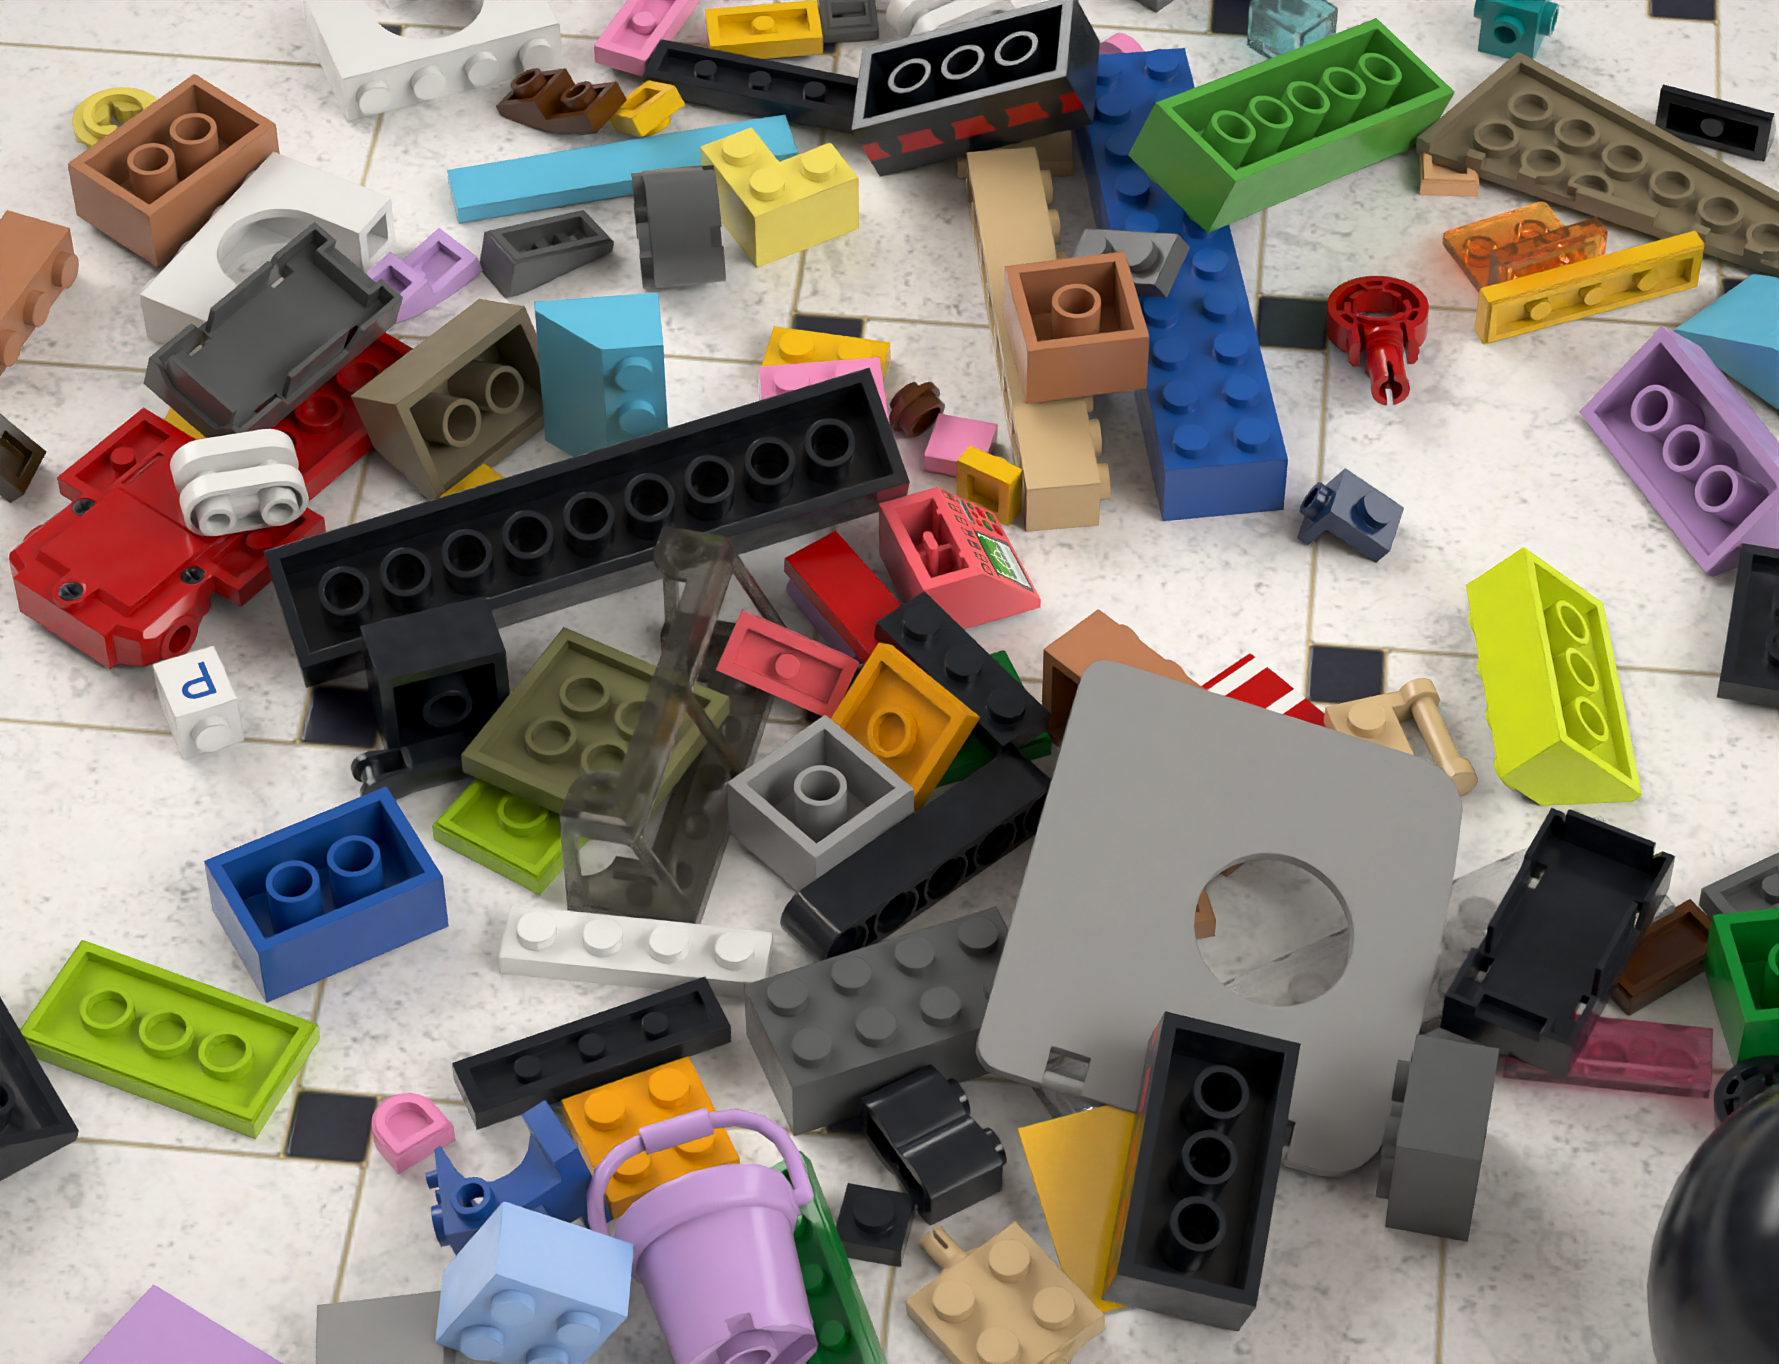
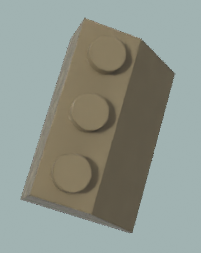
[351,299,544,501]

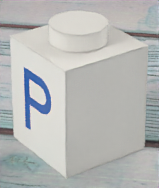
[153,646,244,760]

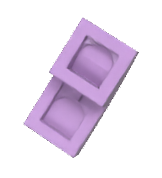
[366,228,483,324]

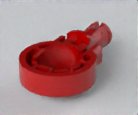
[1326,276,1429,405]

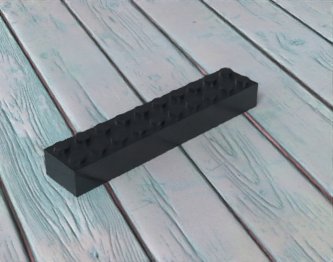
[264,367,910,688]

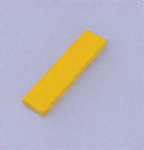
[1474,231,1705,345]

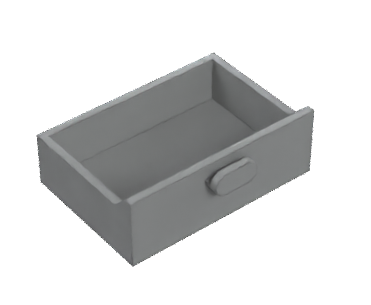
[316,1291,456,1364]

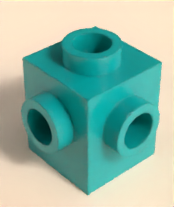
[1473,0,1560,60]

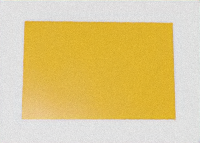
[1017,1105,1135,1313]

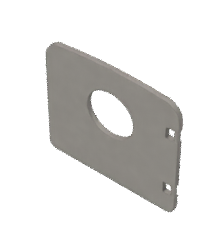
[975,660,1463,1178]

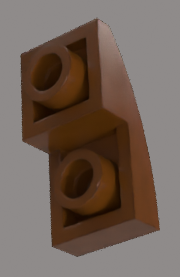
[496,68,627,134]

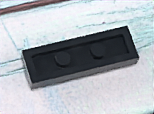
[874,591,1051,757]

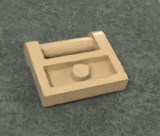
[1324,678,1478,797]

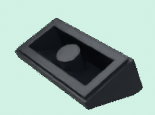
[1655,84,1776,162]

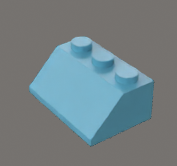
[534,292,668,457]

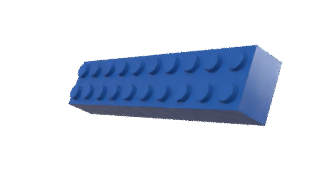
[1075,48,1288,521]

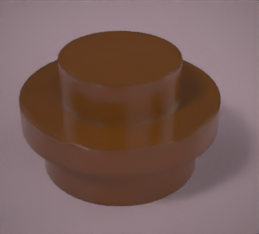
[889,382,945,438]

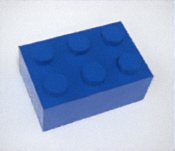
[204,786,449,1003]

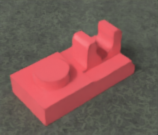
[716,609,859,719]

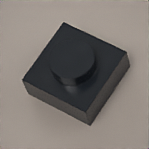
[836,1183,916,1267]

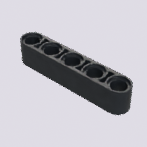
[780,749,1051,962]

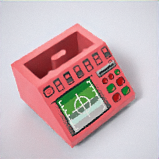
[879,487,1041,629]

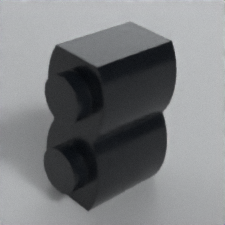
[859,1065,1007,1226]

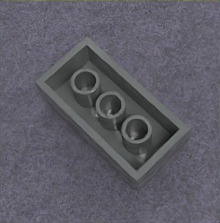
[744,906,1008,1136]

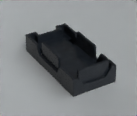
[1440,808,1675,1079]

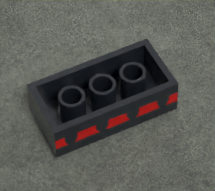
[852,0,1100,177]
[1101,1011,1301,1332]

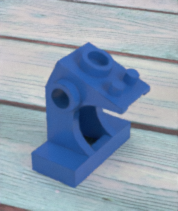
[425,1100,613,1256]

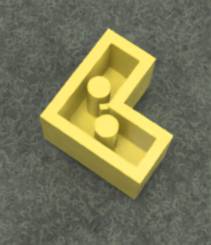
[700,127,859,268]

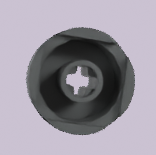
[631,165,726,289]

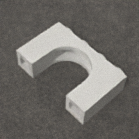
[303,0,563,122]
[140,151,396,355]

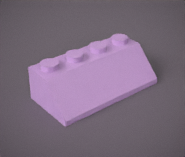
[1579,325,1779,577]

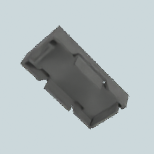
[143,222,403,438]

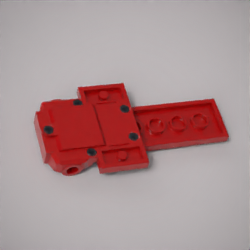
[9,331,413,669]

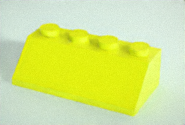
[1466,547,1642,806]

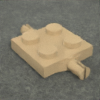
[905,1221,1106,1364]

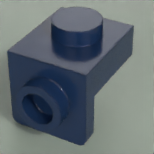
[1297,468,1404,562]

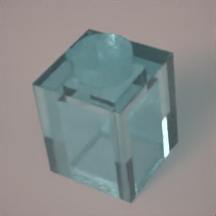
[1247,0,1338,59]

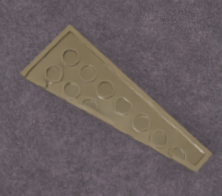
[1416,52,1779,278]

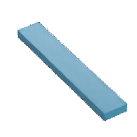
[447,114,798,223]

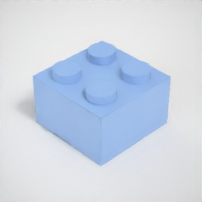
[435,1201,634,1364]

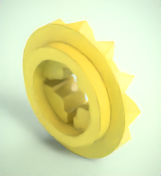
[72,87,157,149]

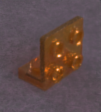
[1442,201,1608,293]

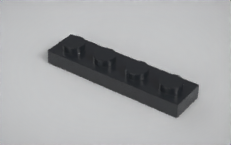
[643,39,858,134]
[452,976,731,1130]

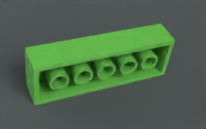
[1128,18,1455,233]

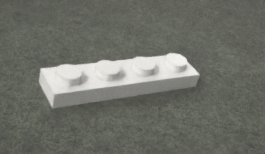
[498,905,773,998]

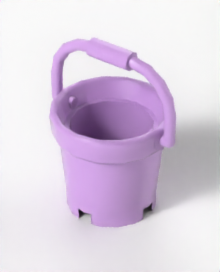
[586,1107,818,1364]

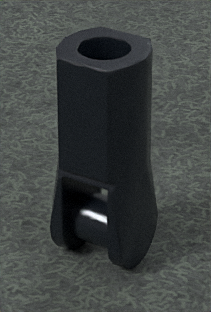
[351,731,473,800]

